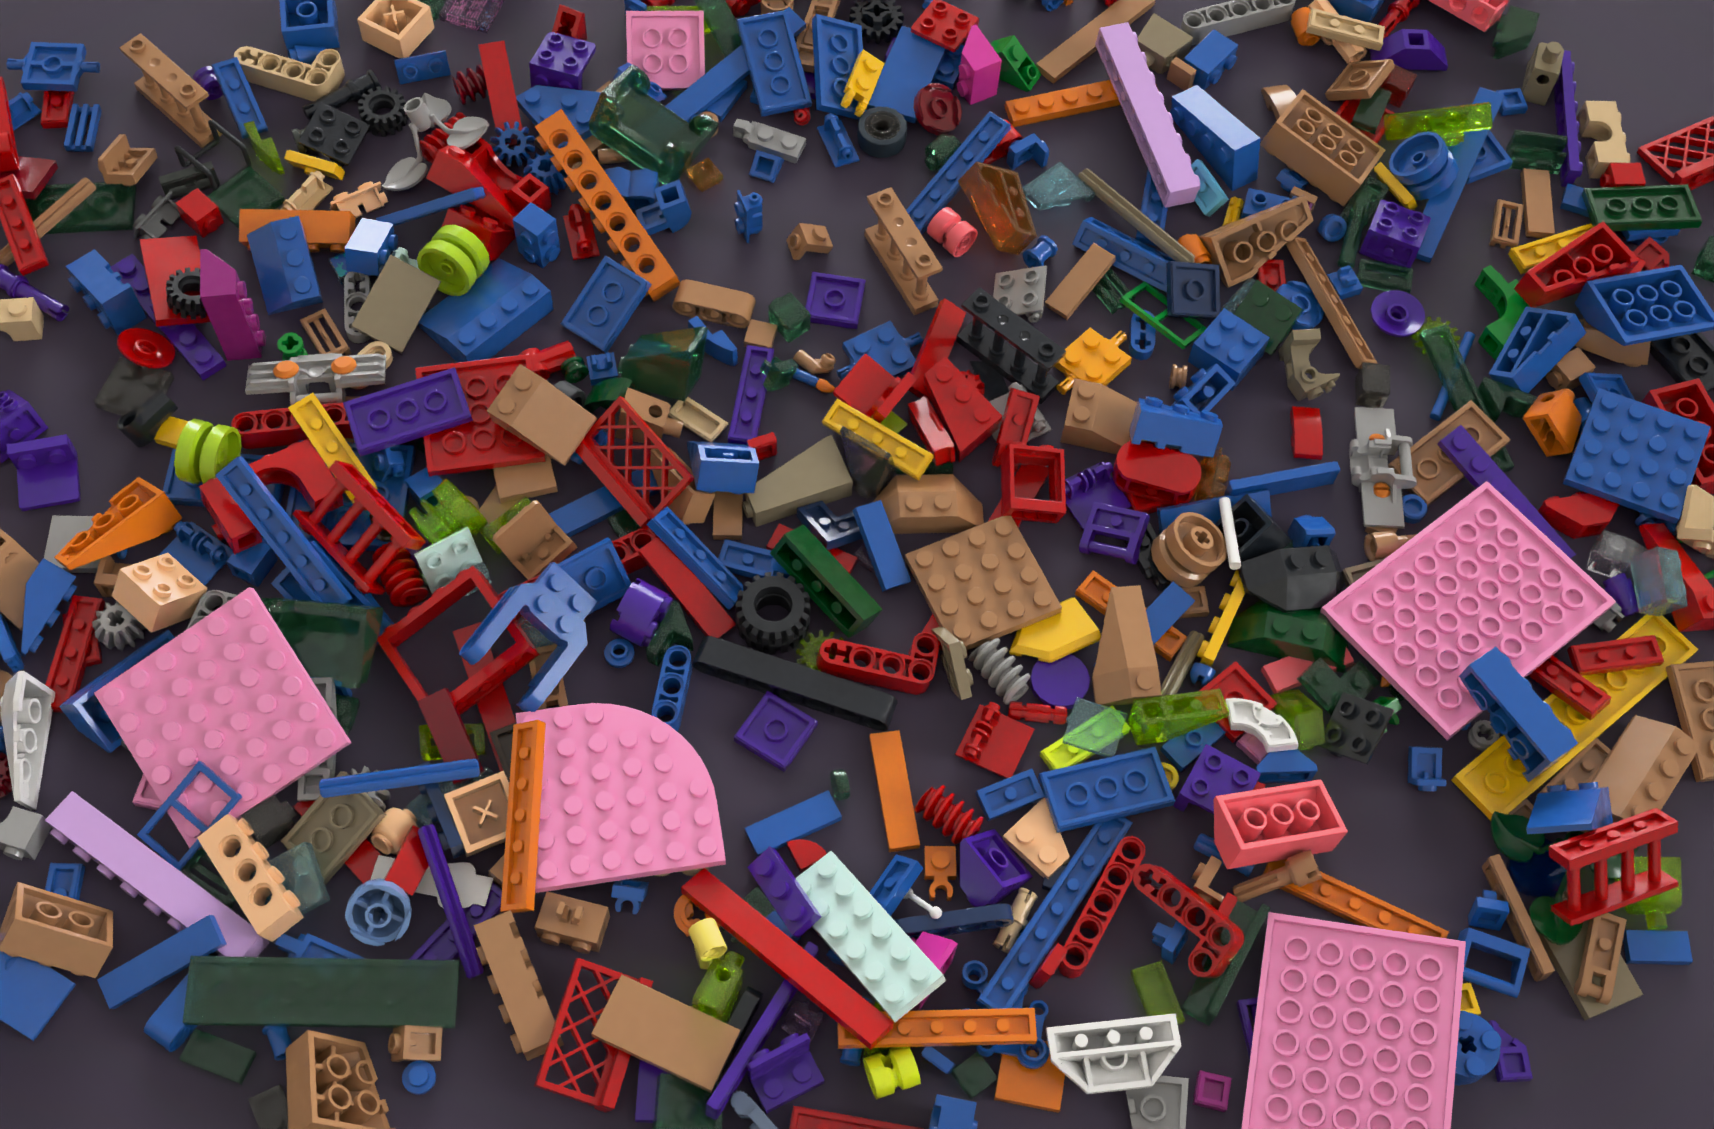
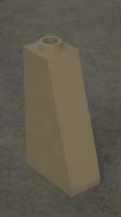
[742,435,853,527]

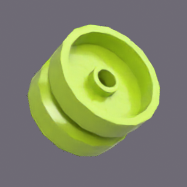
[417,225,490,296]
[174,419,242,485]

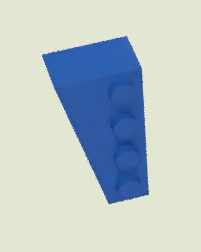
[1459,647,1578,783]

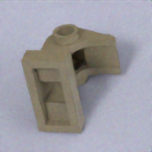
[1278,328,1340,402]

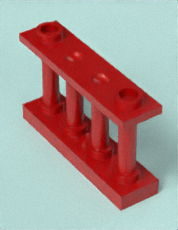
[292,460,426,595]
[1549,808,1678,926]

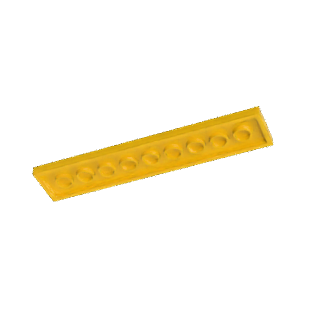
[1451,608,1699,821]

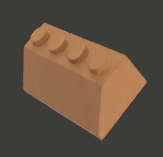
[1591,715,1700,823]

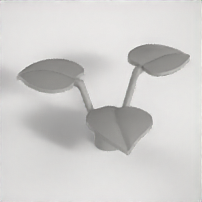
[381,93,489,191]

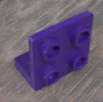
[1359,200,1431,272]
[0,390,48,463]
[7,434,81,511]
[1173,744,1260,815]
[747,1033,825,1114]

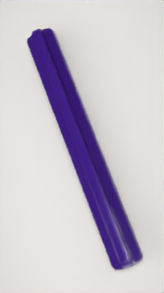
[418,824,484,979]

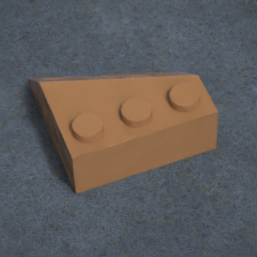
[286,1030,396,1129]

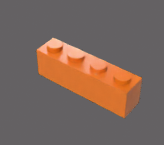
[239,209,356,253]

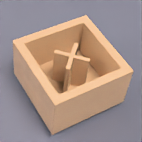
[357,0,435,58]
[112,553,207,633]
[444,771,509,857]

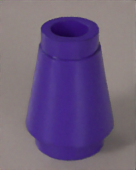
[1602,573,1640,618]

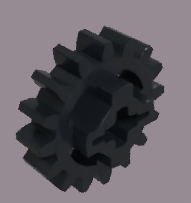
[849,0,904,44]

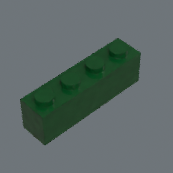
[770,525,883,639]

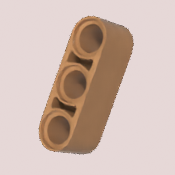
[672,279,756,328]

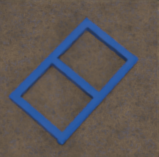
[137,761,242,871]

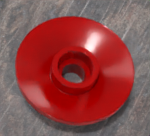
[117,328,175,368]

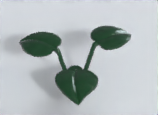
[1491,811,1639,945]

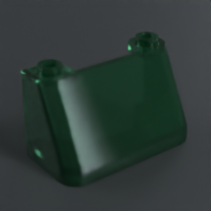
[589,64,719,185]
[260,597,383,688]

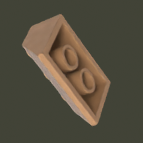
[0,882,113,978]

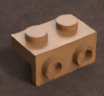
[98,134,158,186]

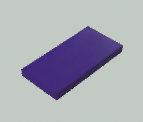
[343,367,473,457]

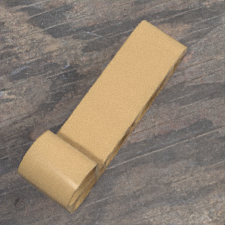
[234,46,345,102]

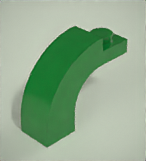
[1474,265,1530,361]

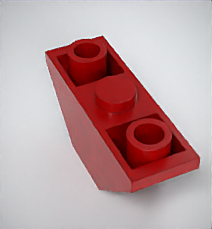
[1538,491,1620,539]

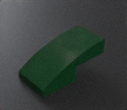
[583,378,633,413]

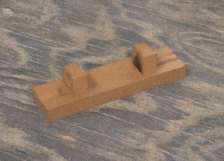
[796,0,841,73]

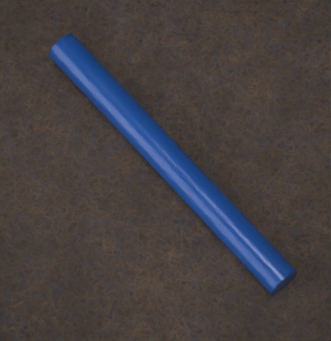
[1429,331,1475,421]

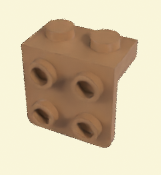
[492,500,578,580]

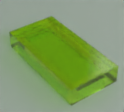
[1130,960,1185,1025]

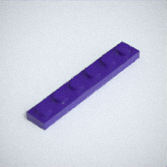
[1553,50,1583,187]
[110,254,227,381]
[1437,425,1576,559]

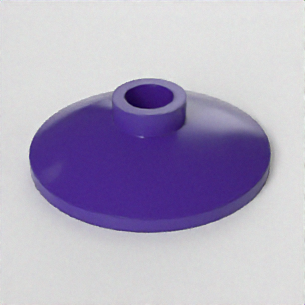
[1370,290,1425,337]

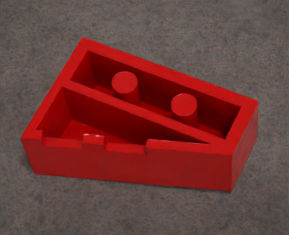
[924,356,1003,463]

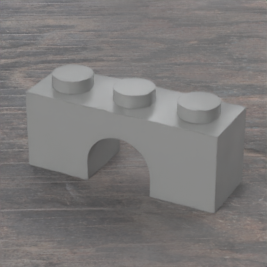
[0,806,52,860]

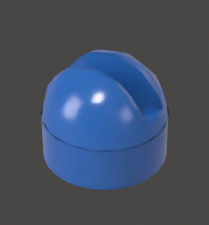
[1190,663,1216,687]

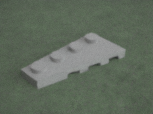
[1126,1075,1189,1129]

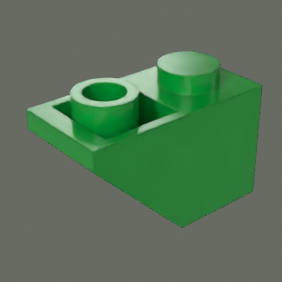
[991,35,1042,92]

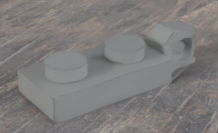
[733,119,806,164]

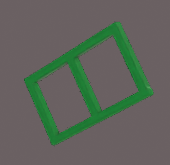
[1119,281,1206,350]

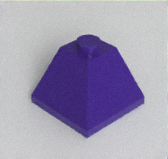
[960,829,1033,907]

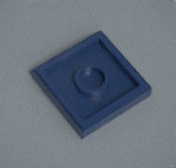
[1166,261,1221,320]

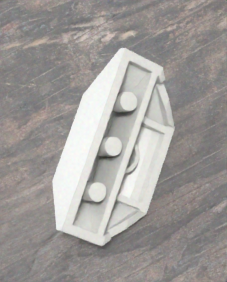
[1046,1014,1181,1094]

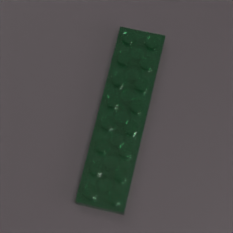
[183,956,460,1029]

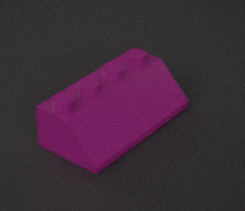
[200,249,266,361]

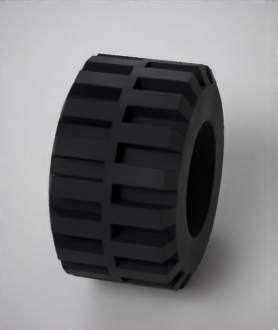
[736,572,810,654]

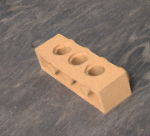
[197,814,304,942]

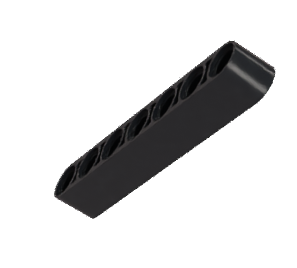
[692,636,898,731]

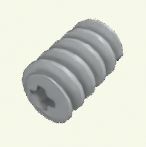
[968,638,1031,705]

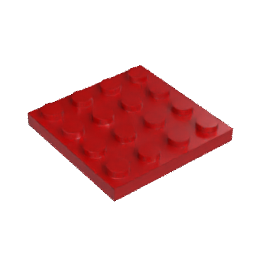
[415,354,546,476]

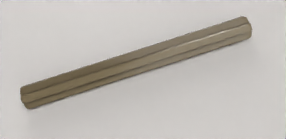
[1078,168,1195,263]

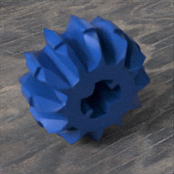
[490,121,535,167]
[523,151,567,195]

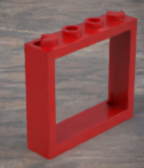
[376,566,540,715]

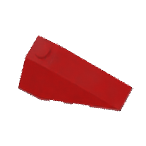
[1639,523,1714,632]

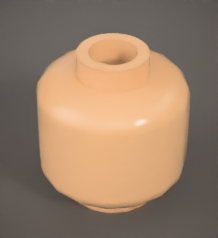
[371,807,418,855]

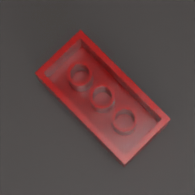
[1642,378,1714,494]

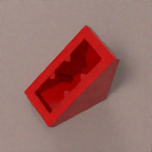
[552,4,587,41]

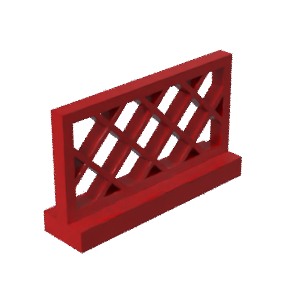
[1637,116,1714,191]
[575,396,695,527]
[534,958,653,1113]

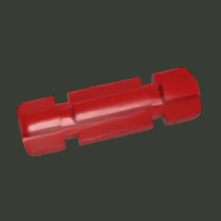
[1008,701,1067,725]

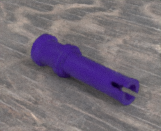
[0,264,69,321]

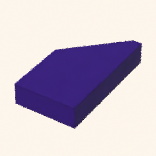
[1488,1020,1533,1083]

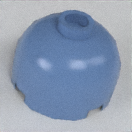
[345,878,412,946]

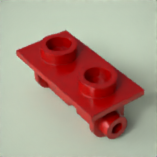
[563,204,600,260]

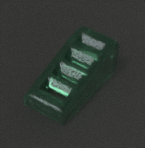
[1340,175,1390,233]

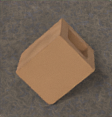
[94,555,133,597]

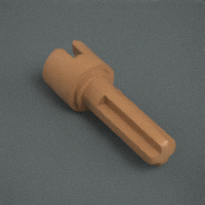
[1364,531,1417,561]
[1232,849,1322,903]

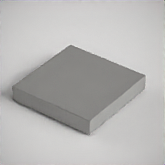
[44,515,100,573]

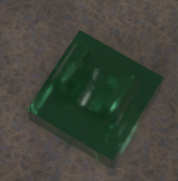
[760,357,799,392]

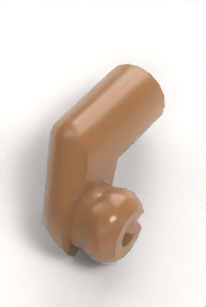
[793,349,836,374]

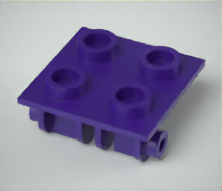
[1065,461,1132,530]

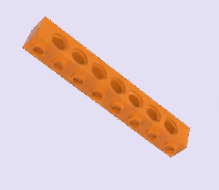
[535,109,680,302]

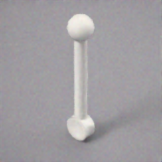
[903,888,942,919]

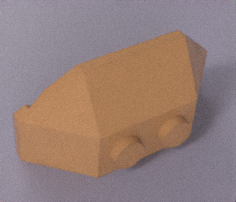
[873,474,984,534]

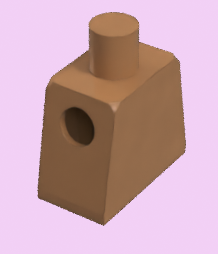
[615,388,684,445]

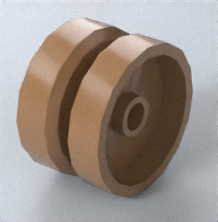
[1151,512,1227,588]

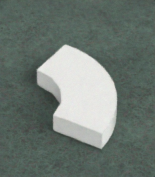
[1225,698,1298,753]

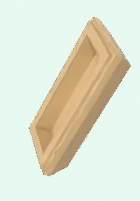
[668,394,729,442]

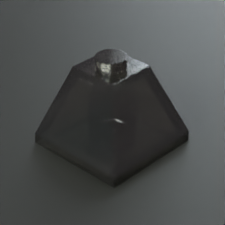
[840,426,896,498]

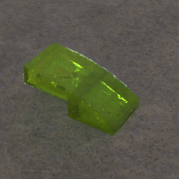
[244,121,285,175]

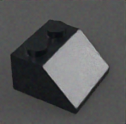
[1215,494,1292,562]

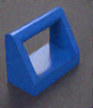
[1458,927,1531,998]

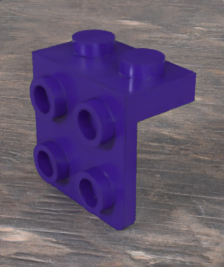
[529,32,596,90]

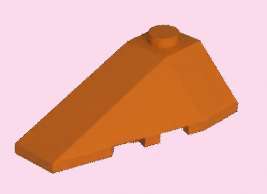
[54,477,182,570]

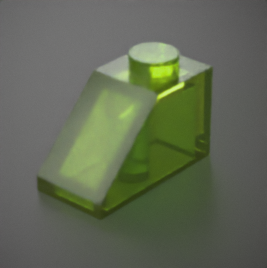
[1270,689,1325,750]

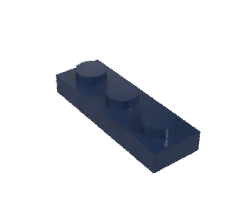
[417,761,466,858]

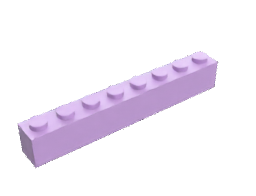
[1095,22,1200,208]
[45,791,270,973]

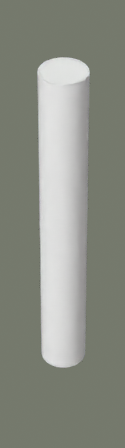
[1219,497,1241,570]

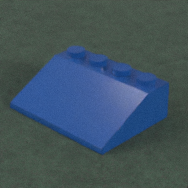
[418,258,554,363]
[1575,265,1714,346]

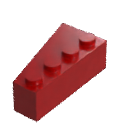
[1514,221,1640,308]

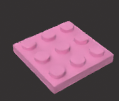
[626,11,705,91]

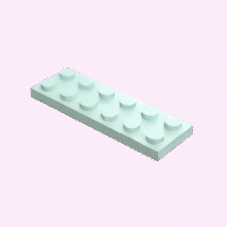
[796,851,946,1023]

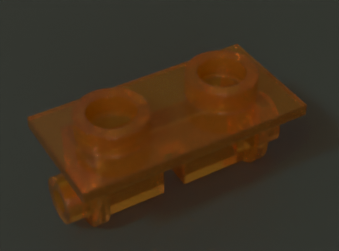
[1195,447,1231,501]

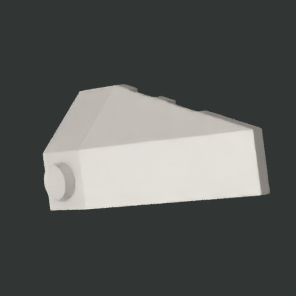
[0,671,56,810]

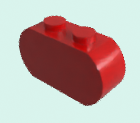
[1112,441,1201,505]

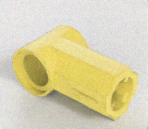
[688,918,727,972]

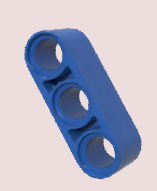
[652,645,692,732]
[144,955,235,1052]

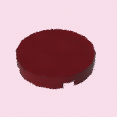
[914,83,962,135]

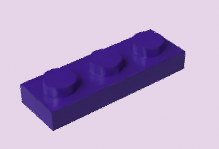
[747,846,822,938]

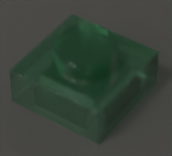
[951,1052,998,1100]

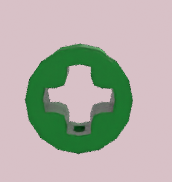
[277,332,308,361]

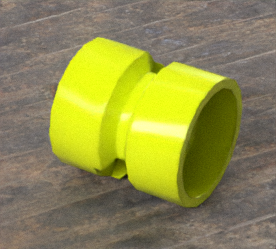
[863,1047,921,1100]

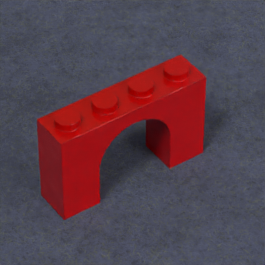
[199,438,344,554]

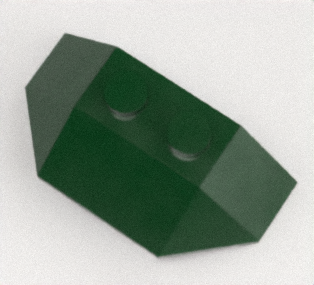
[1227,600,1348,673]

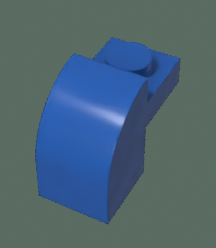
[635,180,692,235]

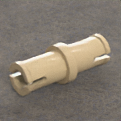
[993,887,1038,953]

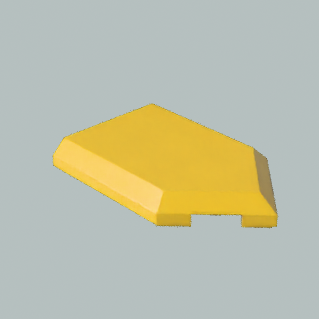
[1009,597,1101,663]

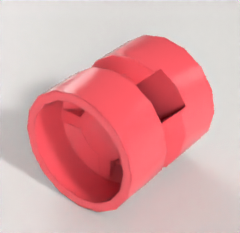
[927,207,978,257]

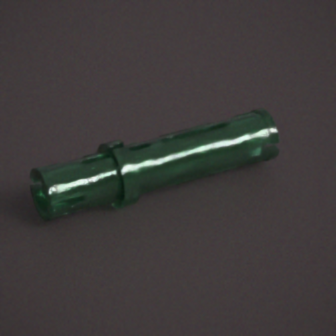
[1337,191,1372,268]

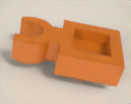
[924,846,957,901]

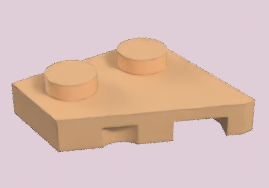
[1003,797,1070,879]

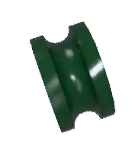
[560,356,589,383]

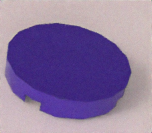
[1030,654,1090,709]

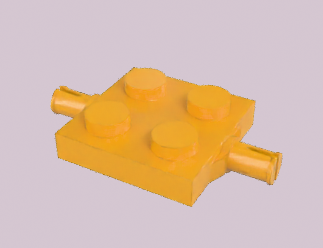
[1054,327,1132,395]

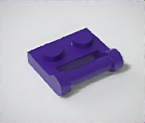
[1079,502,1150,565]

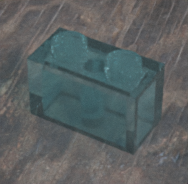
[1629,547,1688,616]

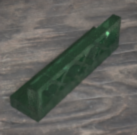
[1180,901,1271,1026]

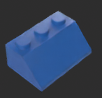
[247,216,323,315]

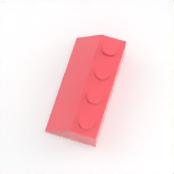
[1213,779,1348,869]

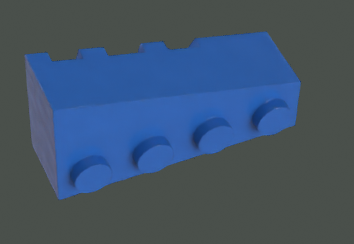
[1170,85,1261,191]

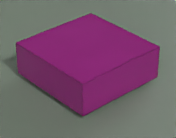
[1193,1070,1232,1112]

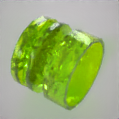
[409,478,488,544]

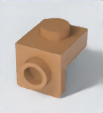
[786,223,833,260]
[1192,855,1224,910]

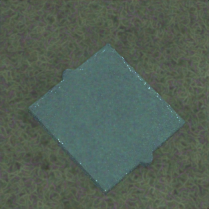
[1062,697,1127,757]

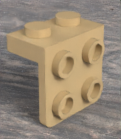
[1676,485,1714,559]

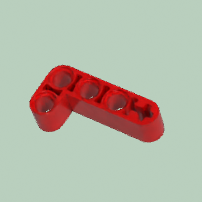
[0,76,20,173]
[816,632,939,695]
[1133,864,1244,978]

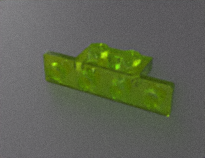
[1384,102,1493,146]

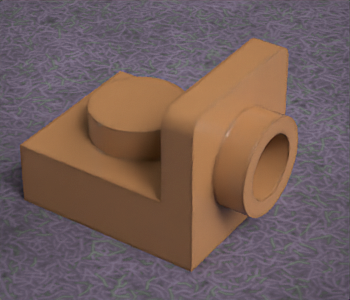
[388,1025,443,1062]

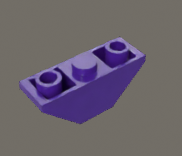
[1369,29,1448,71]

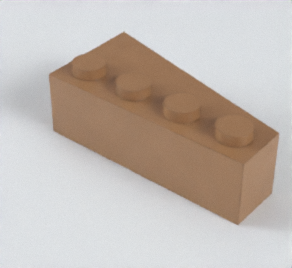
[474,910,564,1061]

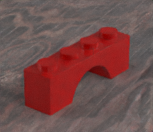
[462,138,552,212]

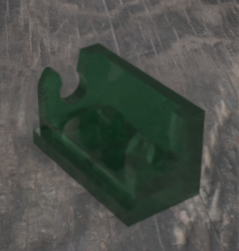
[1506,130,1567,175]

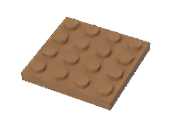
[905,515,1062,650]

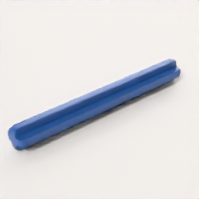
[319,758,480,798]

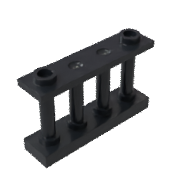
[956,287,1066,405]

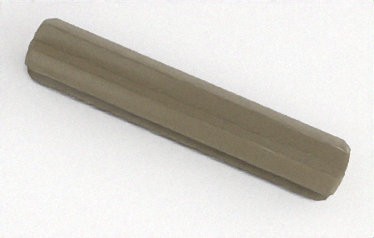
[1155,630,1205,708]

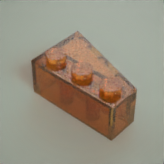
[958,161,1037,255]

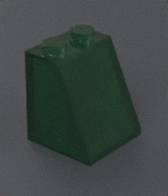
[618,326,708,402]

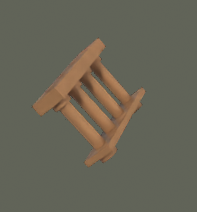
[119,33,223,148]
[864,187,943,315]

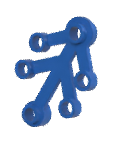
[961,960,1049,1069]

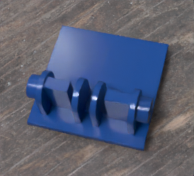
[158,521,233,586]

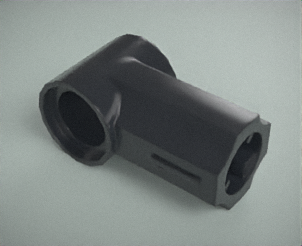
[117,389,178,447]

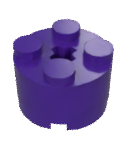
[609,578,673,648]

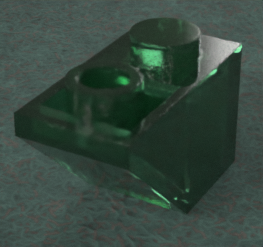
[1492,5,1540,59]

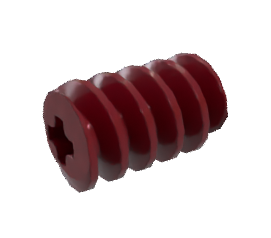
[452,65,487,105]

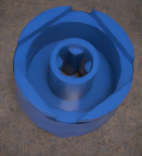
[1454,1011,1501,1086]

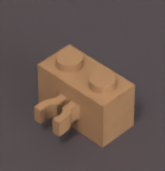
[535,891,610,954]

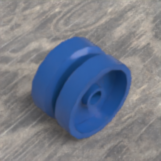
[1389,131,1459,200]

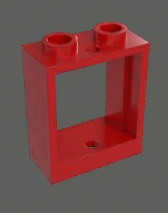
[1001,442,1066,523]

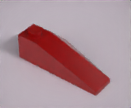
[426,145,521,228]

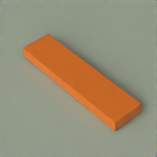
[1075,570,1187,662]
[869,730,920,852]

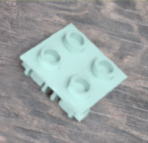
[414,526,487,593]

